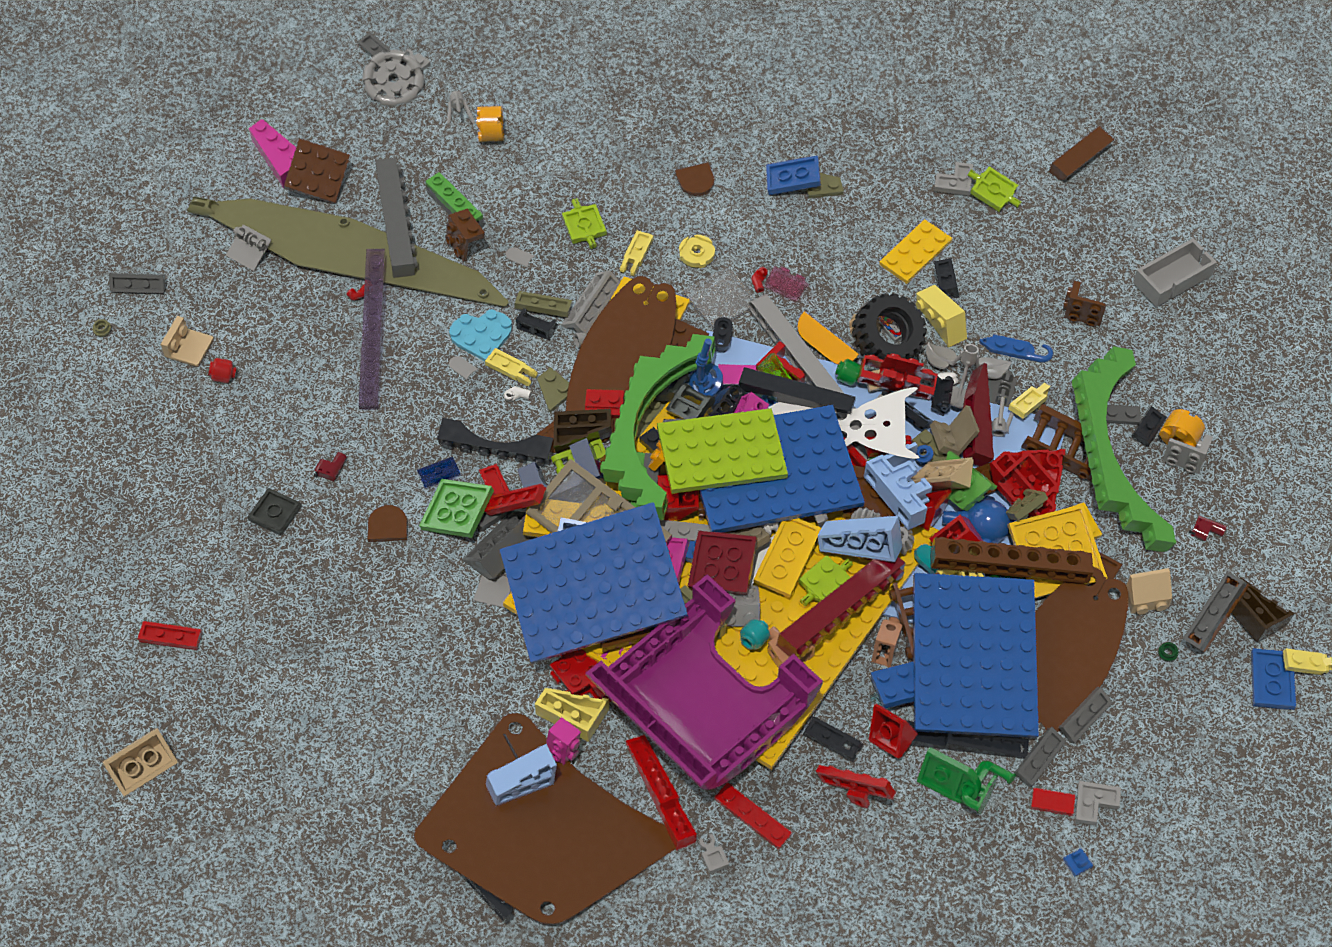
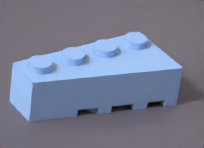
[818,516,902,562]

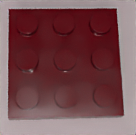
[688,531,758,595]

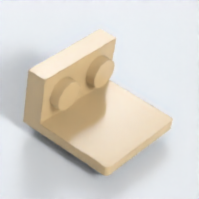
[161,316,214,367]

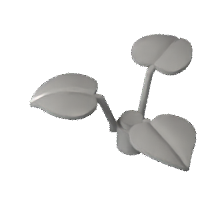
[926,342,1011,408]

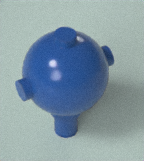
[942,496,1016,543]

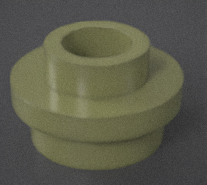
[92,319,111,337]

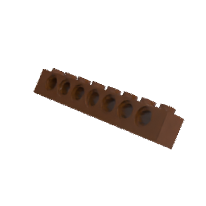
[931,537,1094,583]

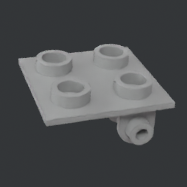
[226,224,272,271]

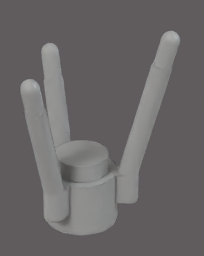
[447,91,475,124]
[991,397,1014,437]

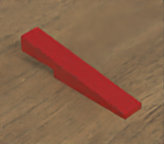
[625,735,697,850]

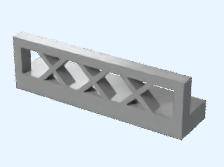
[561,271,620,335]

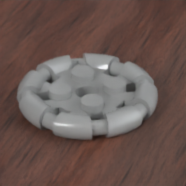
[362,50,424,106]

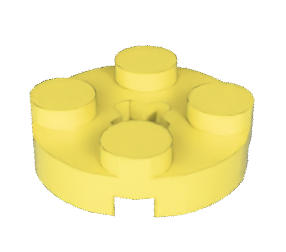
[679,235,715,268]

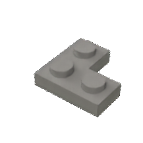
[934,162,973,196]
[1075,781,1121,826]

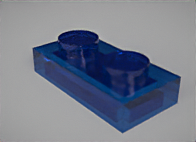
[417,457,460,488]

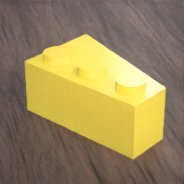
[916,285,967,347]
[535,688,609,742]

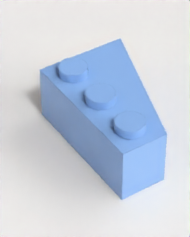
[486,744,557,806]

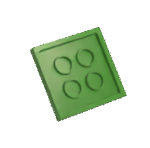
[419,479,494,538]

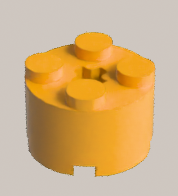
[476,106,504,142]
[1159,409,1205,447]

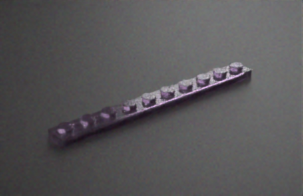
[358,249,385,409]

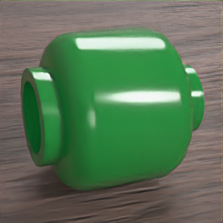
[835,359,861,386]

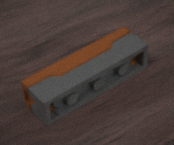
[1183,571,1249,652]

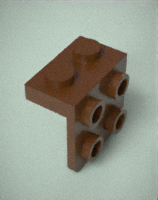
[445,208,485,262]
[1063,280,1106,327]

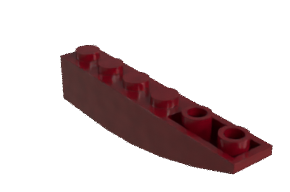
[963,363,994,466]

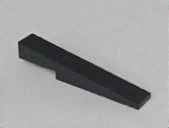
[739,367,856,414]
[907,721,1029,759]

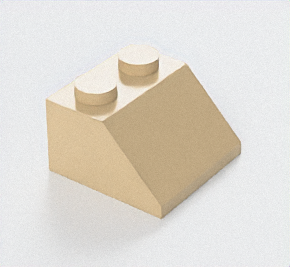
[1126,568,1172,615]

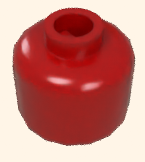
[208,358,236,383]

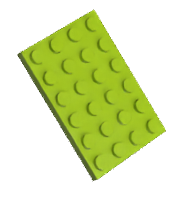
[657,408,788,494]

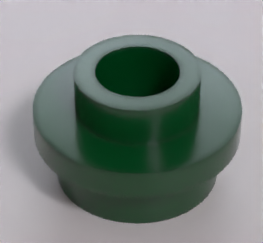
[1158,642,1179,662]

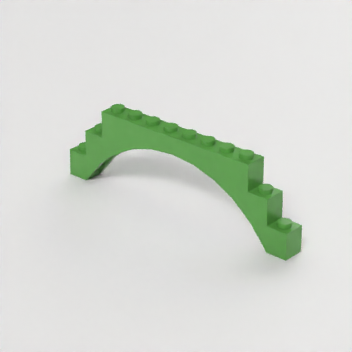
[600,334,716,520]
[1072,346,1176,552]

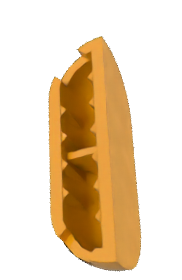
[798,312,859,364]

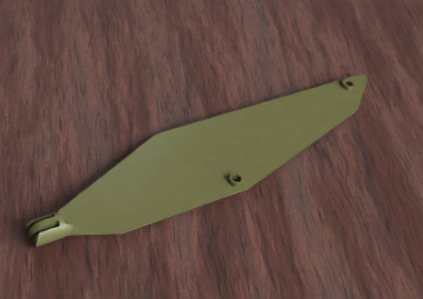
[187,196,509,307]

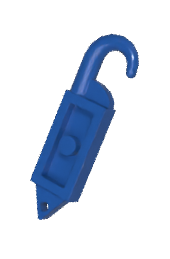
[979,334,1053,363]

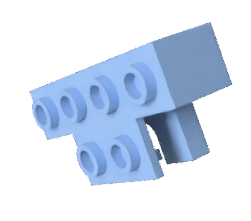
[864,455,932,530]

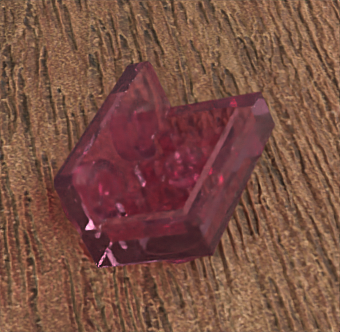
[764,266,809,302]

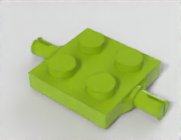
[967,166,1022,212]
[562,198,607,249]
[798,555,853,606]

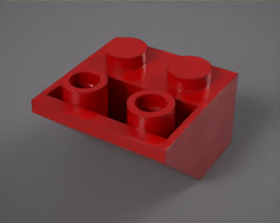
[657,475,699,521]
[929,515,983,556]

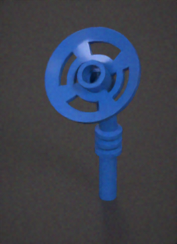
[689,339,723,397]

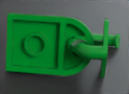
[916,747,1016,814]

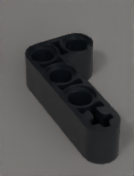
[703,385,747,417]

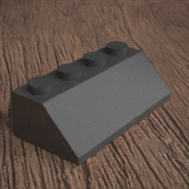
[462,509,538,579]

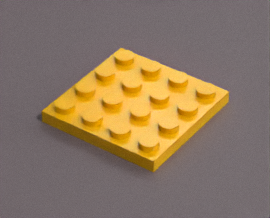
[1008,504,1107,599]

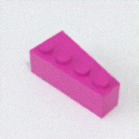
[249,119,296,188]

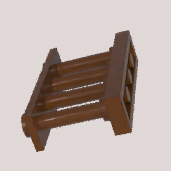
[1021,404,1111,480]
[889,572,940,662]

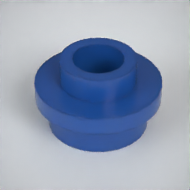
[916,445,934,464]

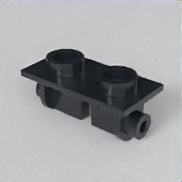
[931,376,954,416]

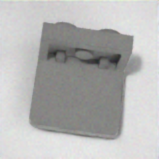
[725,584,760,626]

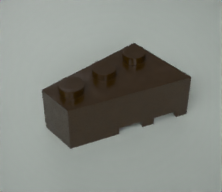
[554,409,613,454]
[1232,577,1294,642]

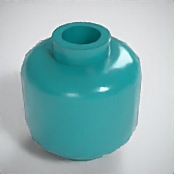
[740,619,770,649]

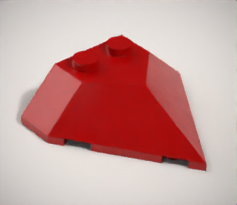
[990,449,1066,518]

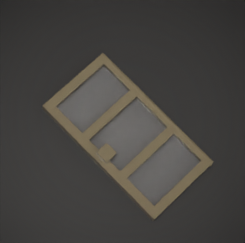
[526,459,672,544]

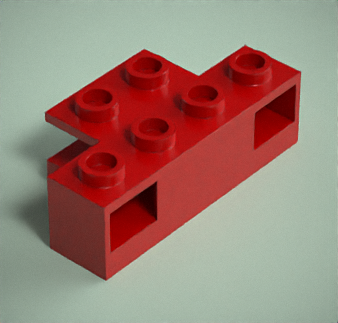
[857,354,938,400]
[550,649,612,703]

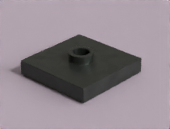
[247,488,302,536]

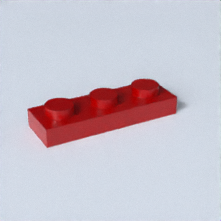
[137,621,202,650]

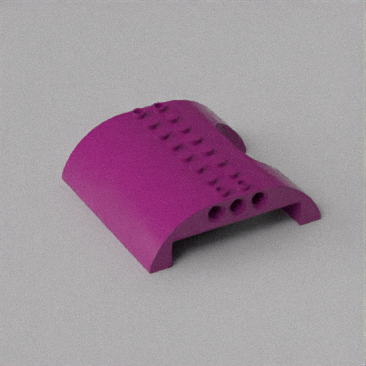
[586,574,823,790]

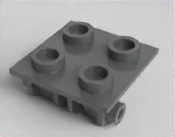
[988,370,1017,407]

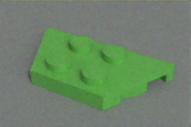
[946,451,997,511]

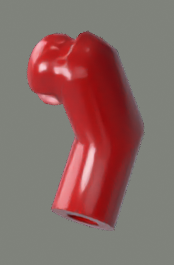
[751,267,768,293]
[346,282,373,301]

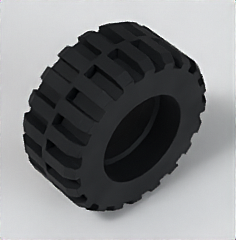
[852,293,927,360]

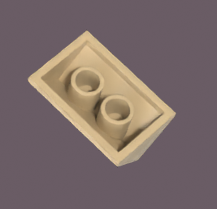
[911,457,973,491]
[103,728,178,796]

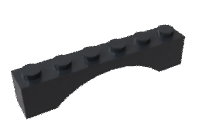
[437,418,554,466]

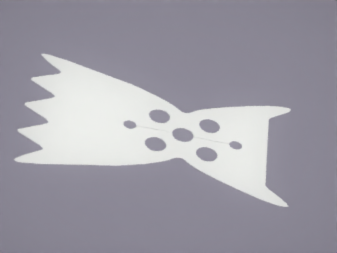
[767,387,919,459]

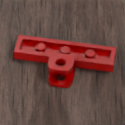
[815,765,896,808]

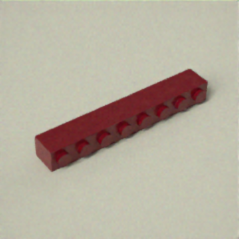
[776,557,905,657]

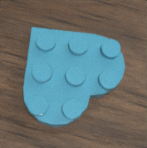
[449,309,512,361]

